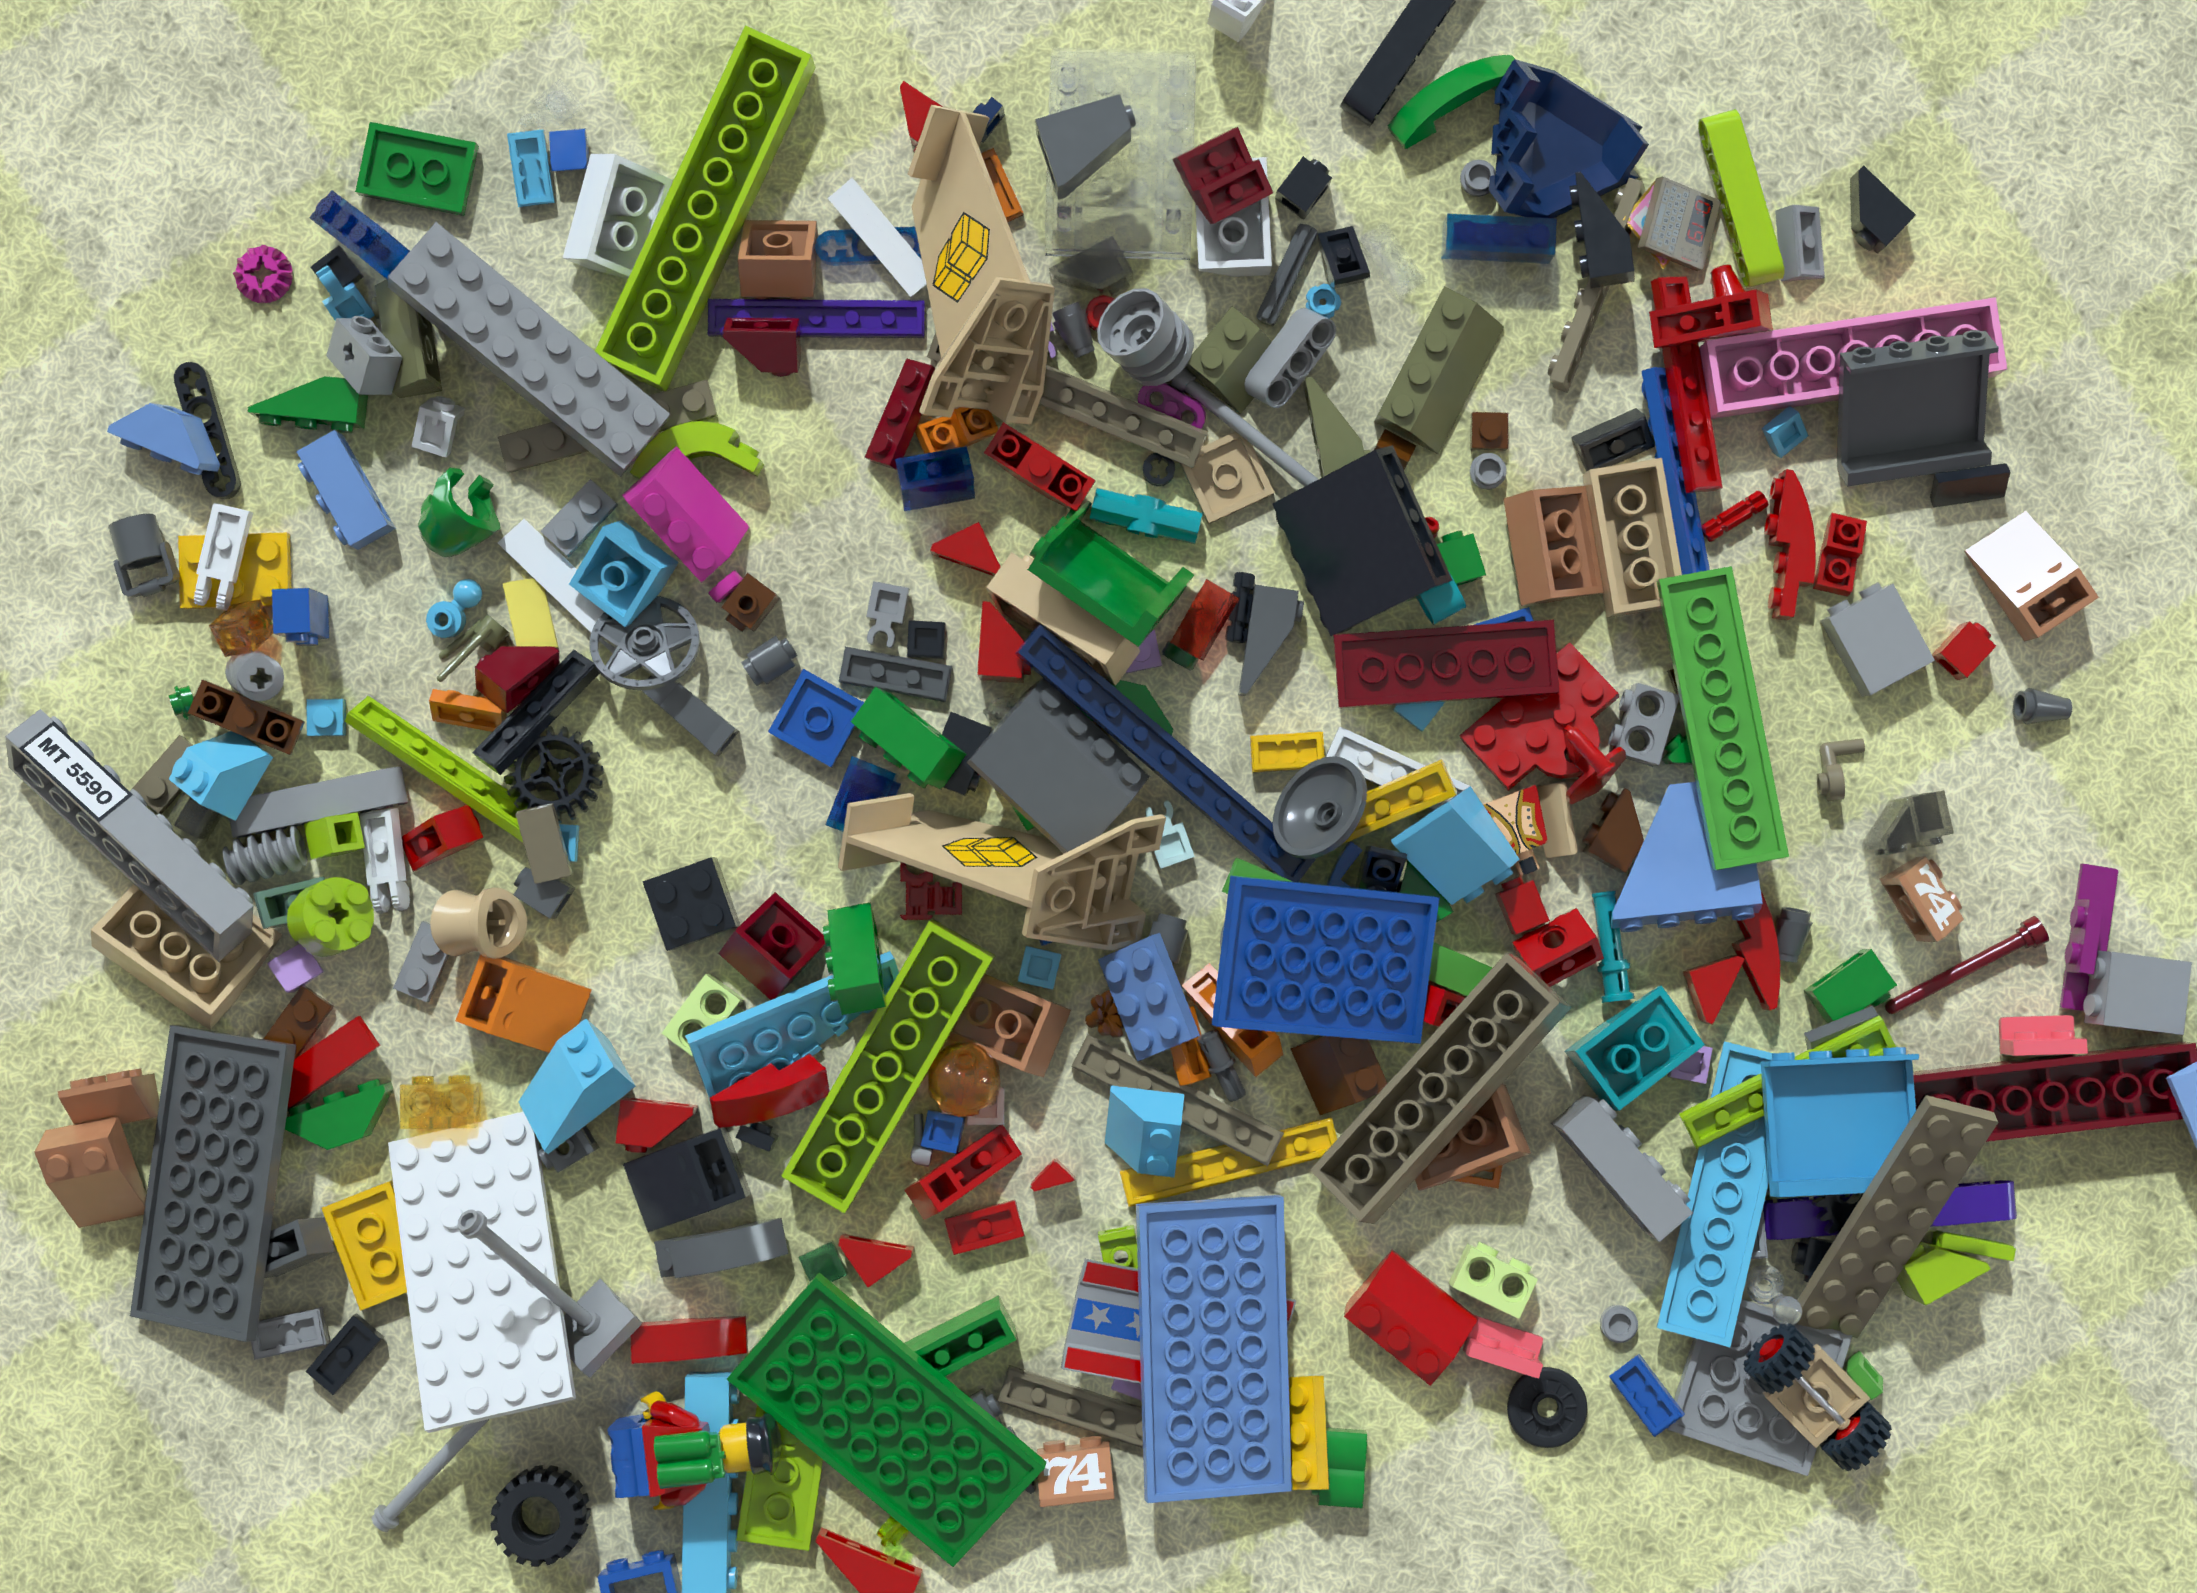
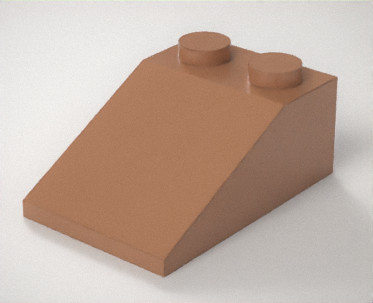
[949,974,1071,1078]
[1415,1084,1531,1191]
[34,1116,146,1228]

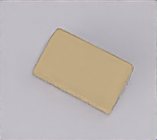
[1536,782,1578,858]

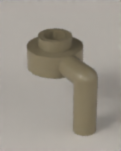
[1817,738,1865,802]

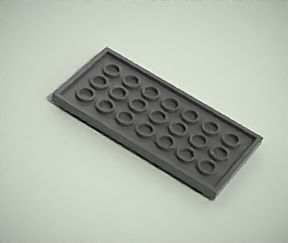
[130,1025,296,1342]

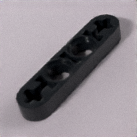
[174,362,241,499]

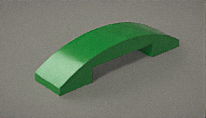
[1387,55,1515,150]

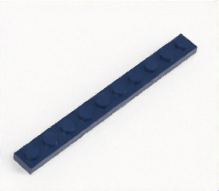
[1015,624,1316,882]

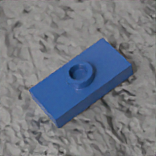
[1609,1354,1685,1437]

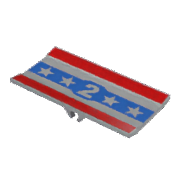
[1061,1258,1296,1384]

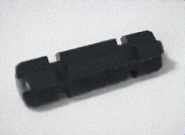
[1225,572,1255,643]

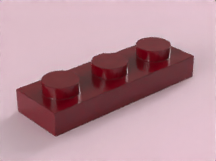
[864,358,935,470]

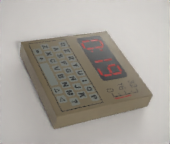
[1638,177,1721,271]

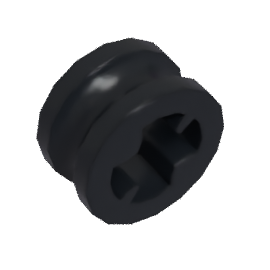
[1143,453,1175,487]

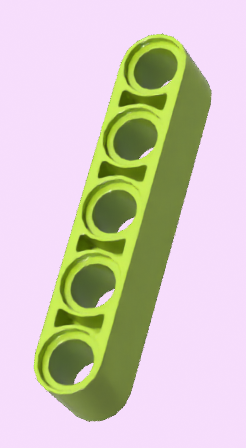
[1698,109,1785,288]

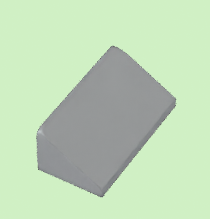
[1775,205,1825,281]

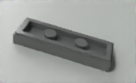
[839,646,952,702]

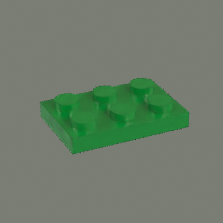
[355,122,479,216]

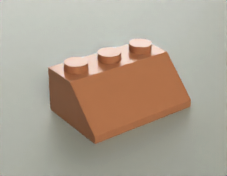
[1503,486,1604,606]

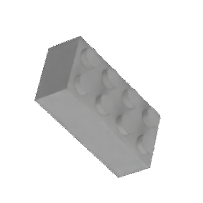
[1551,1095,1693,1242]

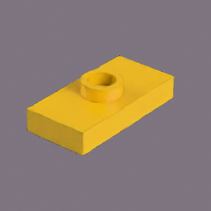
[1250,732,1325,773]

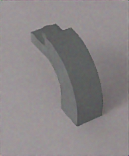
[654,1218,788,1278]

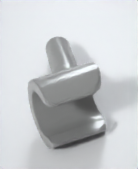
[911,1114,933,1167]

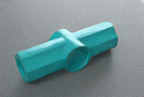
[1090,488,1203,544]

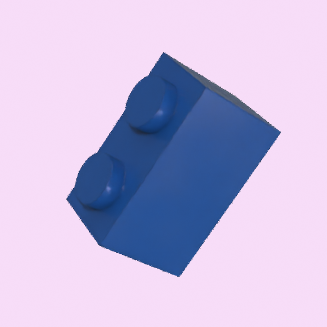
[272,588,329,646]

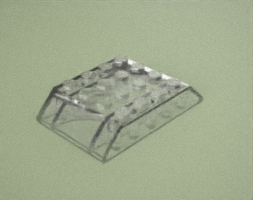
[1045,48,1196,260]

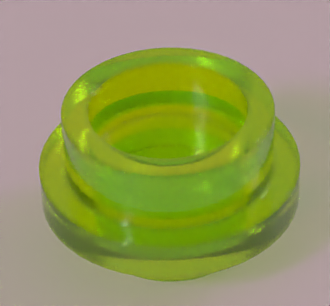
[876,1516,910,1548]

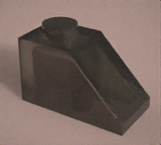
[1049,235,1134,297]

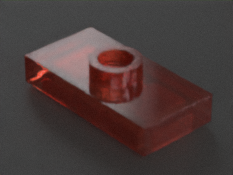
[1170,579,1239,661]

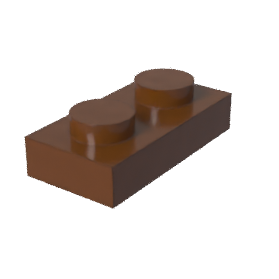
[264,985,334,1059]

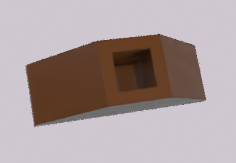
[188,680,305,755]

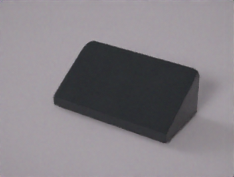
[1571,408,1655,472]

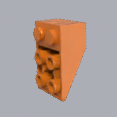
[455,954,592,1053]

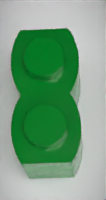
[1311,1427,1367,1508]

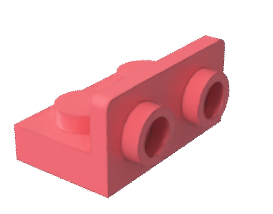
[1999,1015,2088,1056]
[1462,1315,1543,1379]

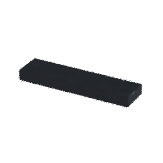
[472,649,600,775]

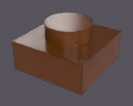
[1470,412,1508,451]

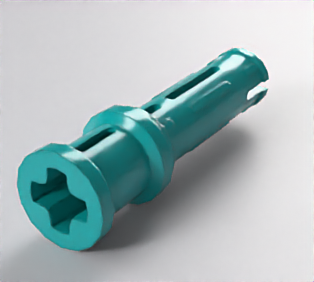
[1592,891,1635,1003]

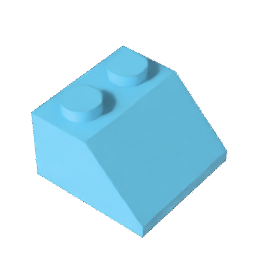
[569,520,679,627]
[169,731,273,821]
[1105,1086,1184,1177]

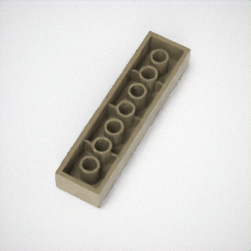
[1310,952,1572,1224]

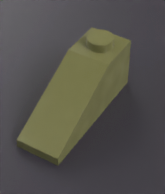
[1303,377,1370,478]

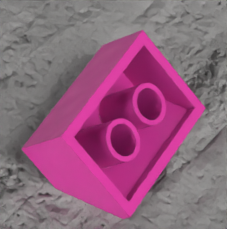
[622,446,749,583]

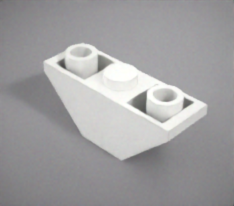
[1207,0,1267,42]

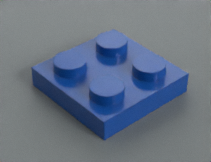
[768,669,864,768]

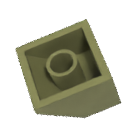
[1185,306,1272,415]

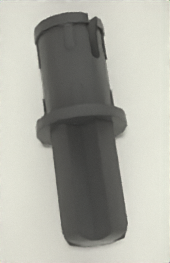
[1197,1029,1246,1102]

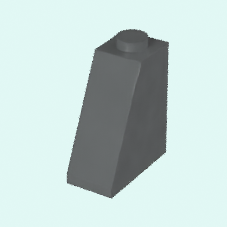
[1035,94,1136,200]

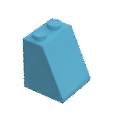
[1391,786,1520,905]

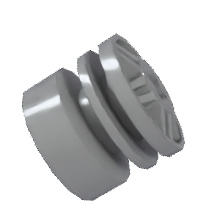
[1097,288,1194,386]

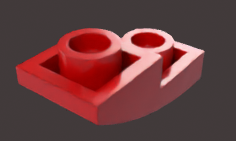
[1813,513,1867,597]

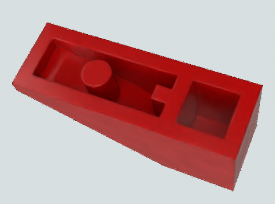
[1649,289,1773,348]
[904,1125,1022,1220]
[815,1527,922,1593]

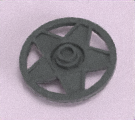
[589,596,700,691]

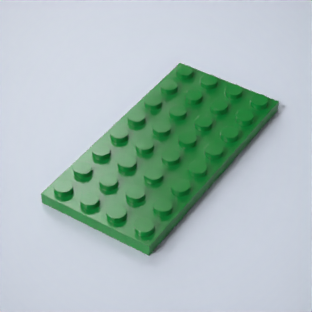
[726,1272,1047,1567]

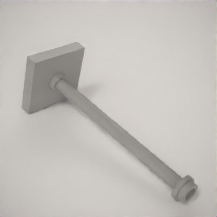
[457,1209,642,1378]
[371,1407,541,1532]

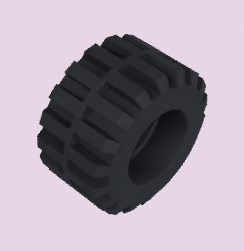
[490,1465,591,1567]

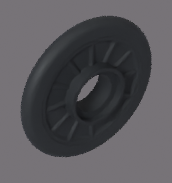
[1507,1367,1587,1448]

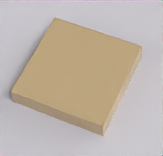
[1179,431,1275,525]

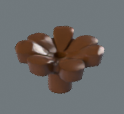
[1085,990,1124,1038]

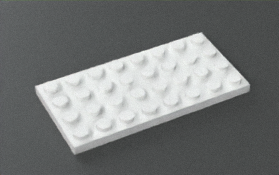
[388,1112,576,1433]

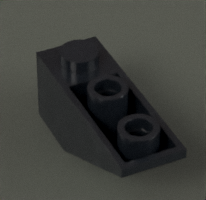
[1569,172,1635,288]

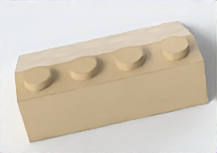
[91,884,282,1030]

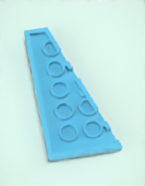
[685,951,899,1103]

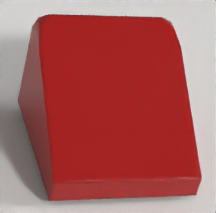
[1030,1159,1076,1192]

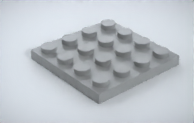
[1667,1298,1852,1476]

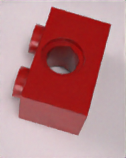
[1512,908,1604,987]

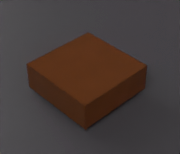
[1373,429,1417,470]

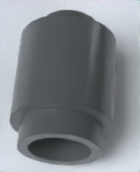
[741,635,798,686]
[1149,913,1188,964]

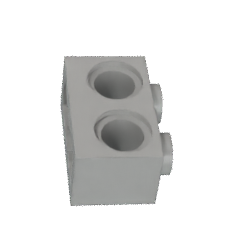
[1608,683,1679,767]

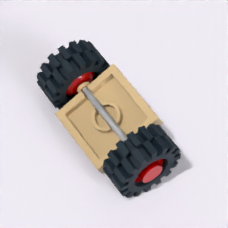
[1743,1323,1892,1471]

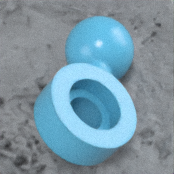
[426,579,482,638]

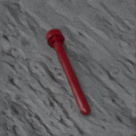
[1885,916,2049,1014]

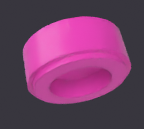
[708,570,743,603]

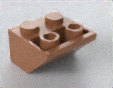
[58,1068,159,1124]

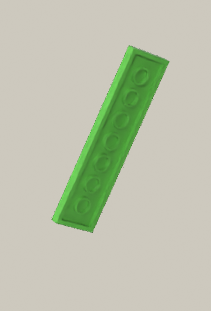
[1656,566,1789,871]

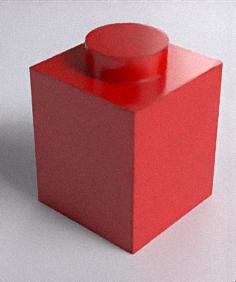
[1932,621,1996,680]
[1495,876,1550,935]

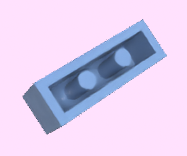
[296,430,396,550]

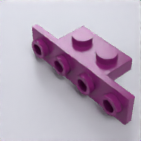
[2060,864,2118,1011]

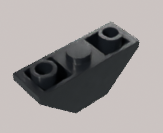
[1355,846,1407,892]

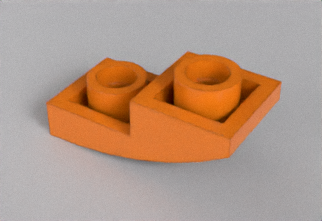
[915,407,998,462]

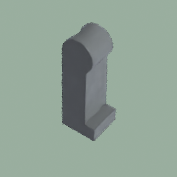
[642,675,739,756]

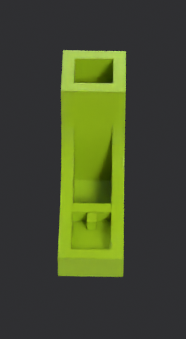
[629,421,764,479]

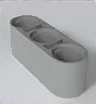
[1245,308,1336,408]

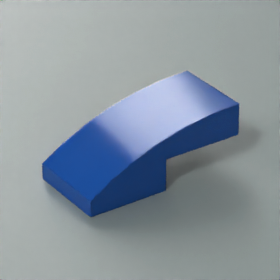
[1326,841,1363,888]

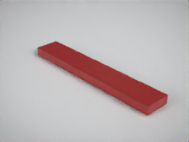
[1651,277,1723,493]

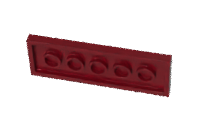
[1333,619,1559,709]

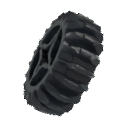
[504,726,604,824]

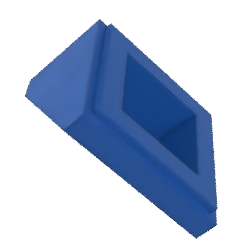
[549,128,590,171]

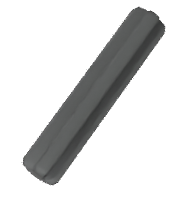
[1256,224,1318,326]

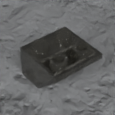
[1861,790,1954,856]

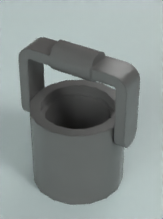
[108,514,180,597]

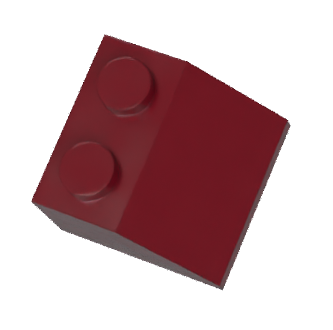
[718,892,825,1000]

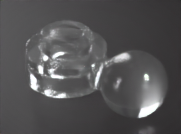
[1746,1265,1802,1325]

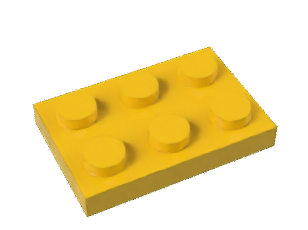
[178,532,291,609]
[321,1180,407,1311]

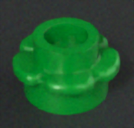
[169,685,194,720]

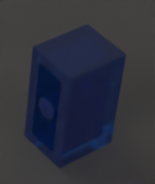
[895,446,975,511]

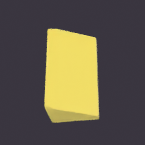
[503,578,559,648]

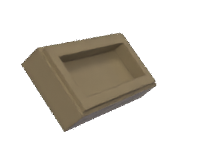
[516,803,572,884]

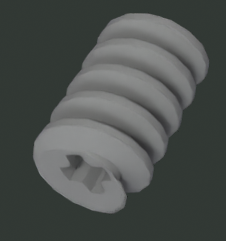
[225,649,284,701]
[223,825,308,885]

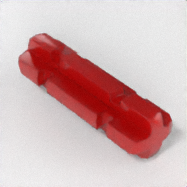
[1702,491,1769,542]

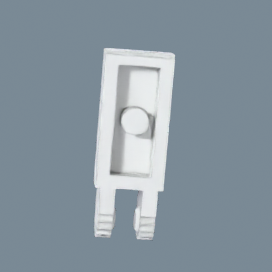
[194,503,253,611]
[359,808,410,914]

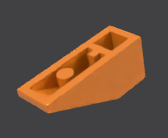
[1181,963,1284,1077]

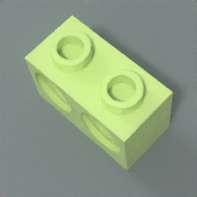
[661,974,745,1057]
[1449,1242,1538,1319]

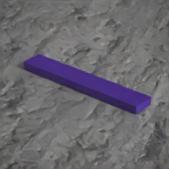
[707,299,925,338]

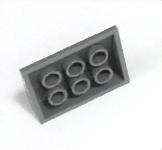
[967,678,1150,853]

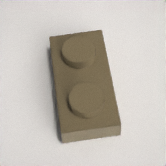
[132,735,193,814]

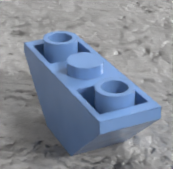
[107,403,220,475]

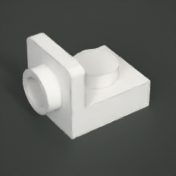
[412,396,465,458]

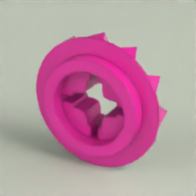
[233,244,293,303]

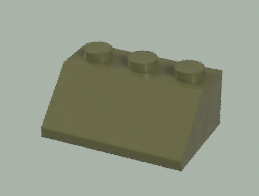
[372,279,442,398]

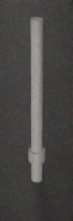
[1171,368,1318,487]

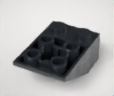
[623,1127,751,1232]

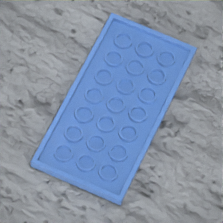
[1136,1195,1292,1503]

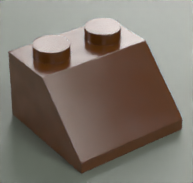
[1290,1035,1388,1115]

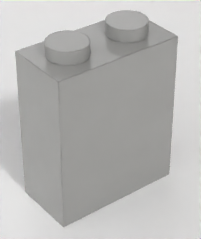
[1820,582,1935,697]
[2083,951,2192,1035]

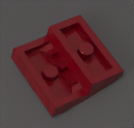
[1172,127,1273,224]

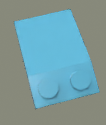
[518,1019,636,1154]

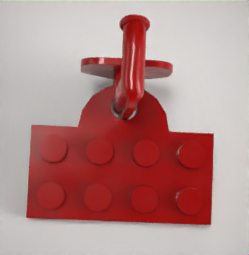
[1459,642,1626,805]

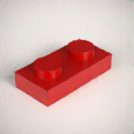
[944,1199,1025,1255]

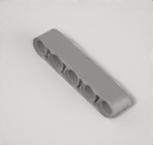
[229,767,408,838]

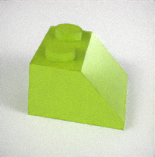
[1897,1241,1991,1305]

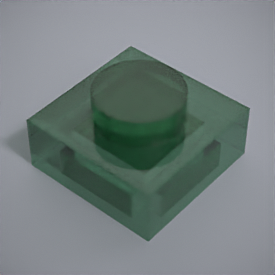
[798,1240,848,1282]

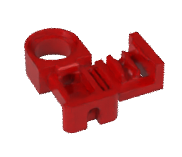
[900,862,962,920]

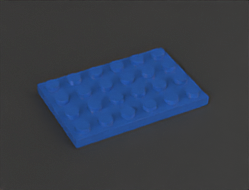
[1212,875,1439,1044]

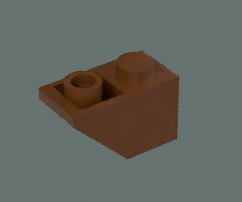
[1582,788,1644,873]

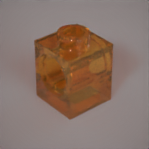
[209,599,273,657]

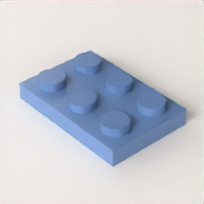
[1098,933,1200,1061]

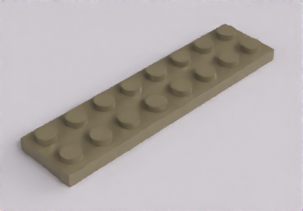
[1789,1095,1998,1338]

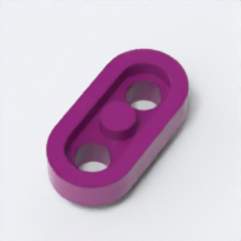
[1138,382,1206,429]

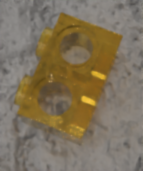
[400,1075,481,1129]

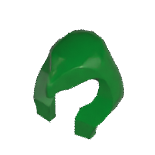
[418,467,501,557]

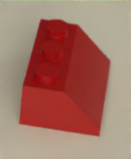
[1344,1250,1478,1386]

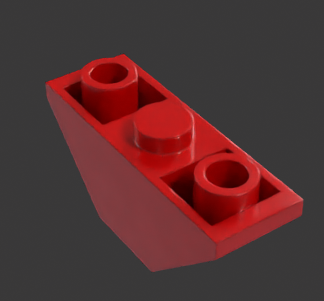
[984,422,1096,512]

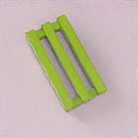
[1931,1230,2016,1261]

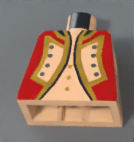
[1483,785,1548,876]

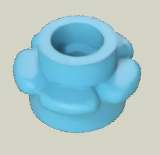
[1306,284,1341,319]

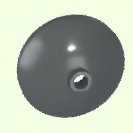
[1273,756,1367,859]

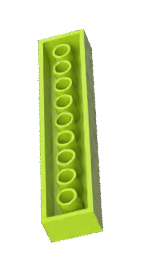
[595,25,816,391]

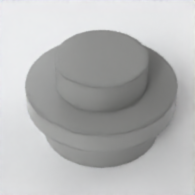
[1460,160,1496,197]
[1470,453,1506,490]

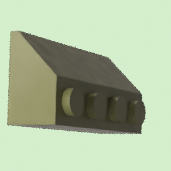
[1374,286,1504,454]

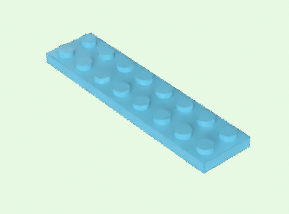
[1657,1041,1772,1347]

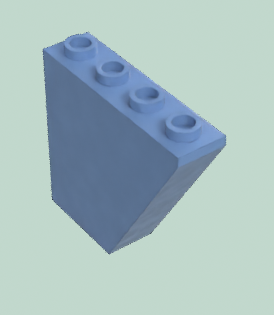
[1610,782,1763,932]

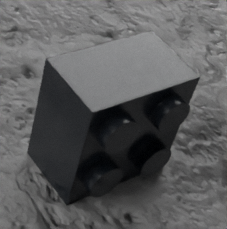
[643,857,741,951]

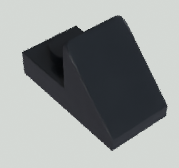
[1318,226,1370,288]

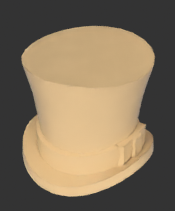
[430,888,527,959]

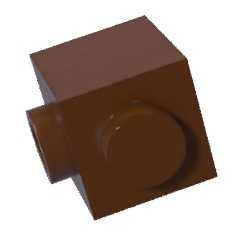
[721,573,780,632]

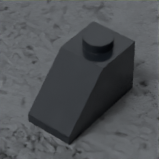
[1850,165,1916,254]

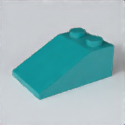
[1564,985,1705,1111]

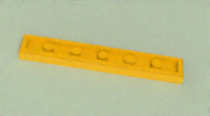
[1120,1117,1337,1207]

